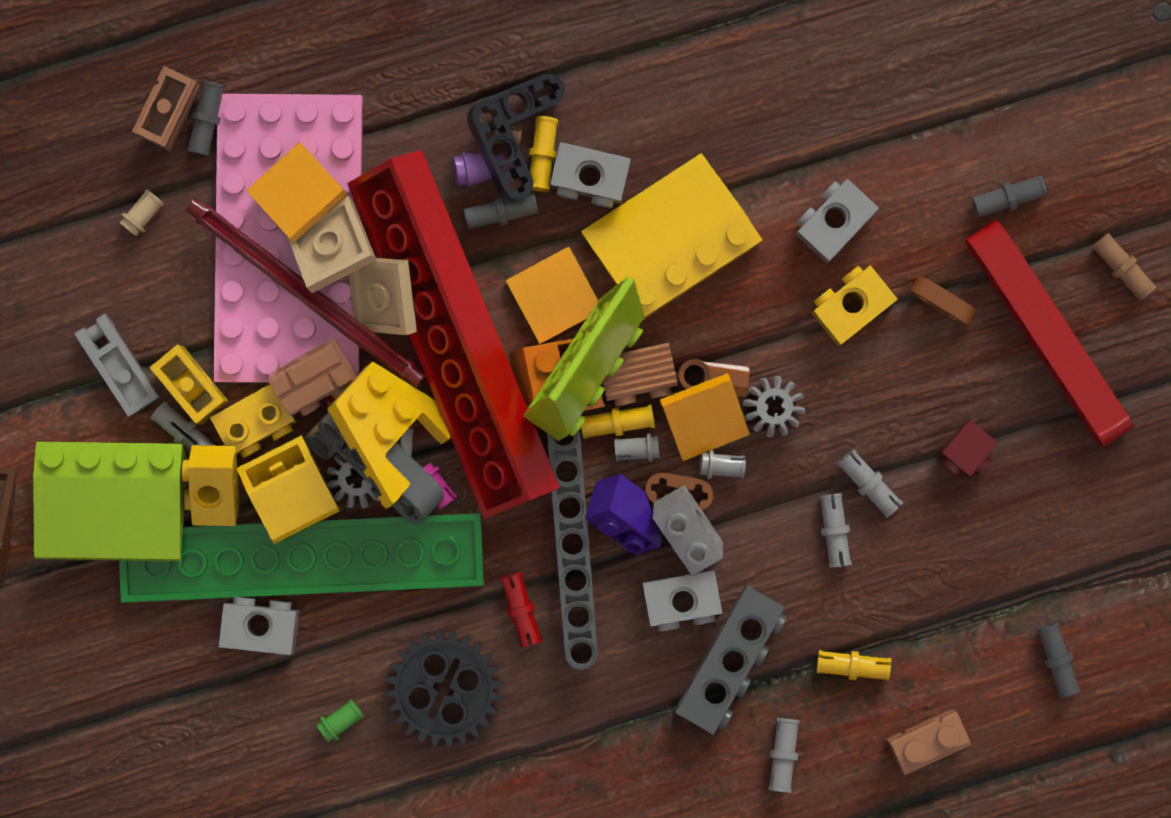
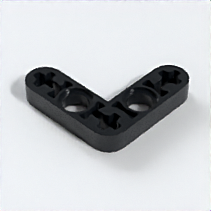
[467,74,565,202]

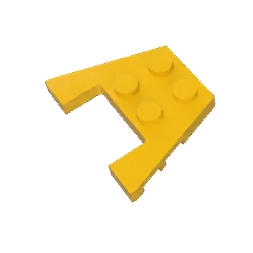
[327,362,451,509]

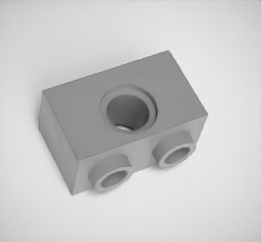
[550,142,631,208]
[795,179,879,264]
[653,485,723,576]
[642,569,722,632]
[219,597,300,655]

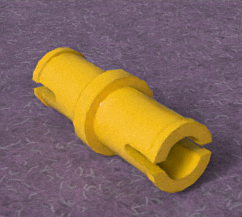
[528,116,558,192]
[581,405,655,439]
[817,650,891,681]

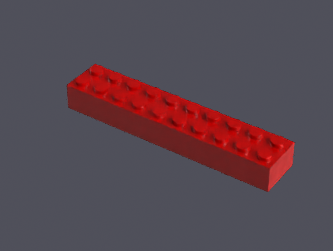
[347,150,560,519]

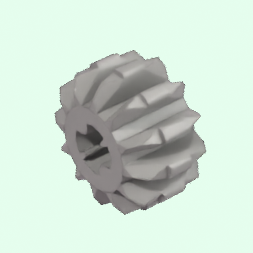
[743,376,805,437]
[327,455,380,508]

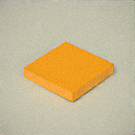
[246,142,347,243]
[505,247,598,344]
[660,373,750,461]

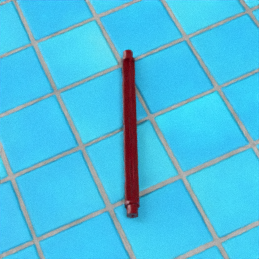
[186,198,426,388]

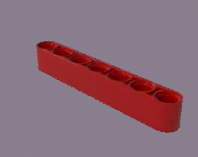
[965,220,1133,448]

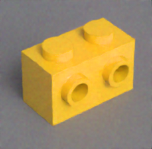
[210,384,298,459]

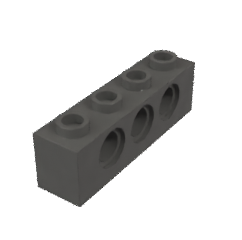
[674,585,787,735]

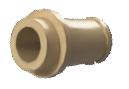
[119,189,164,236]

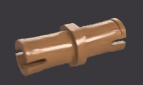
[1092,233,1156,301]

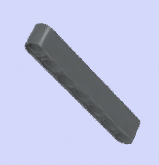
[547,430,598,670]

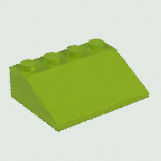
[523,276,645,441]
[33,442,188,561]

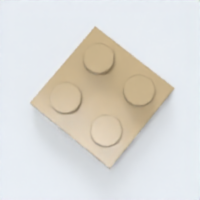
[287,196,376,293]
[349,258,417,335]

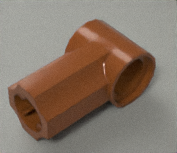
[676,359,749,398]

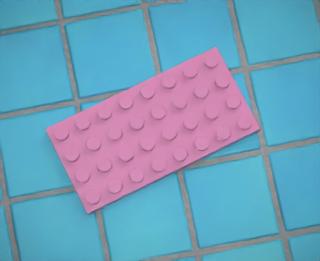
[214,94,363,383]

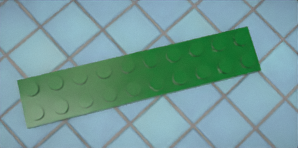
[119,513,484,603]

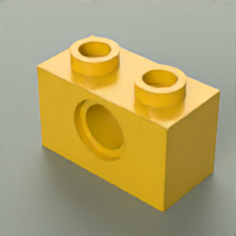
[811,265,898,346]
[149,344,229,425]
[182,445,240,526]

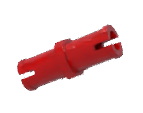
[499,571,543,647]

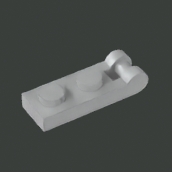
[75,313,161,417]

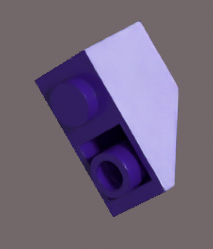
[585,474,662,555]

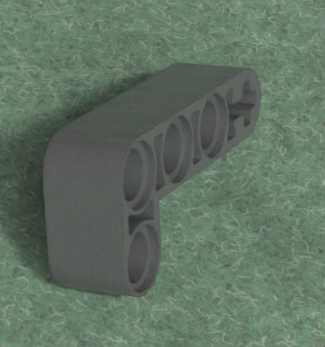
[305,413,444,524]

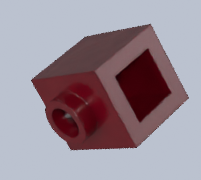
[938,420,998,477]

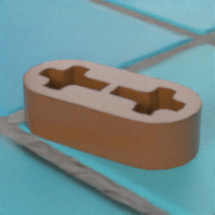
[909,276,977,327]
[645,473,713,510]

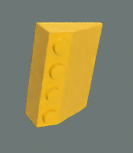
[581,153,762,320]

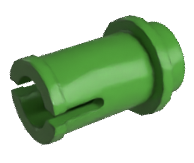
[316,699,365,742]

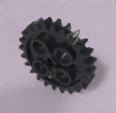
[385,629,503,748]

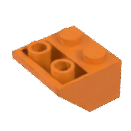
[509,339,604,411]

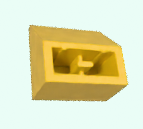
[236,435,339,544]

